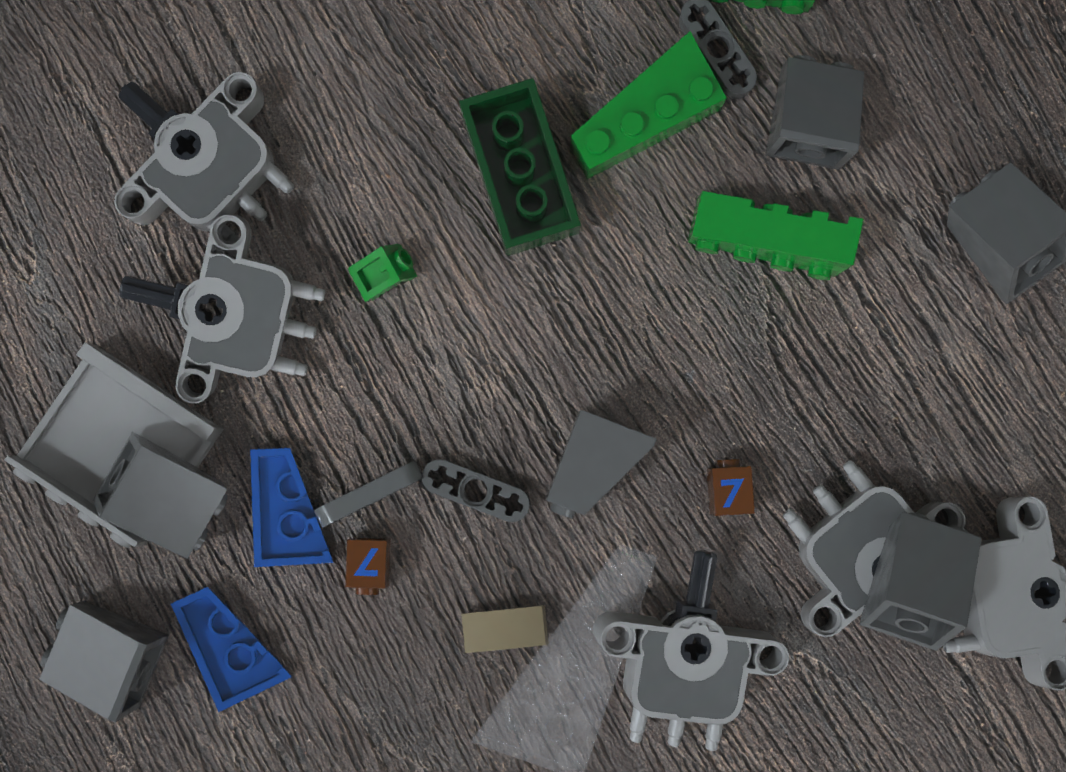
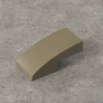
[461,605,549,653]

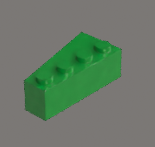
[570,31,727,180]
[687,191,864,280]

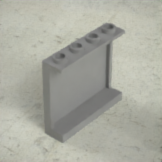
[4,342,224,548]

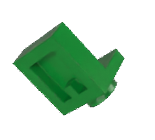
[347,244,417,302]

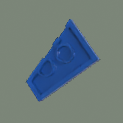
[250,448,333,567]
[171,587,292,712]

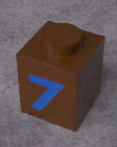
[707,459,755,516]
[345,538,391,595]

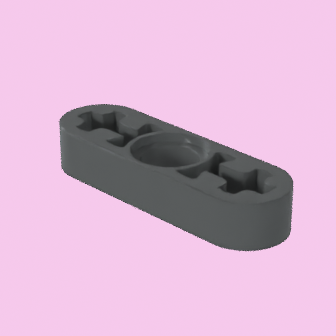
[679,0,757,99]
[422,459,529,522]
[314,461,423,528]

